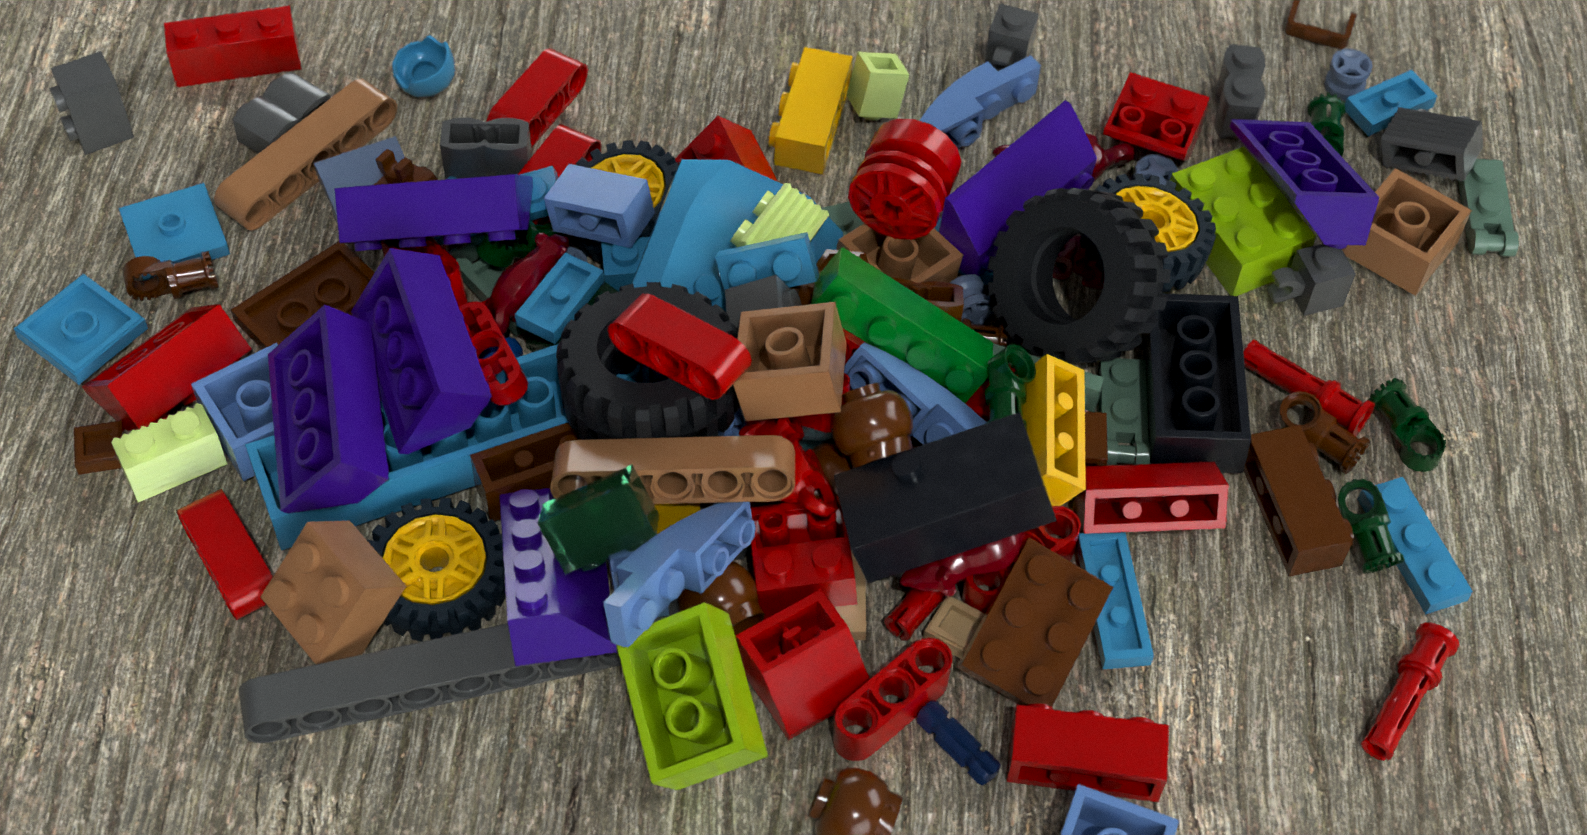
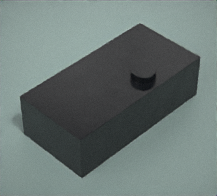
[1142,293,1251,473]
[834,412,1057,584]

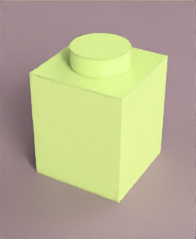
[846,52,910,120]

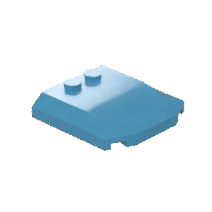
[631,159,843,312]

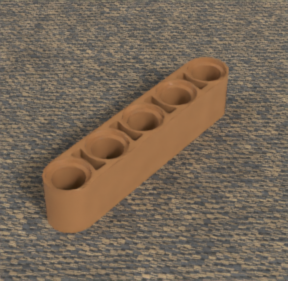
[214,78,397,231]
[550,435,795,506]

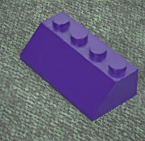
[939,100,1097,276]
[1229,119,1380,249]
[334,174,533,251]
[351,248,492,454]
[268,305,389,514]
[500,488,617,666]

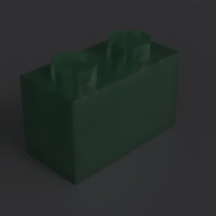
[537,464,659,574]

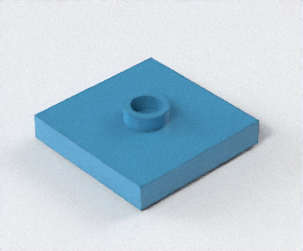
[119,183,230,280]
[14,273,148,385]

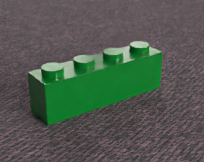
[811,247,993,403]

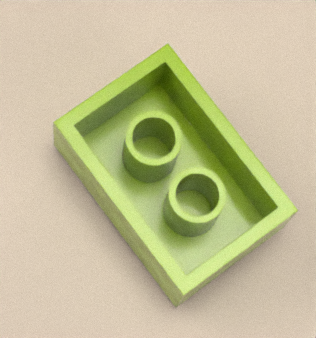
[1170,146,1316,296]
[616,602,768,791]

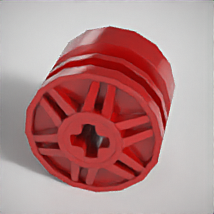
[848,119,962,240]

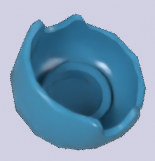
[392,35,455,97]

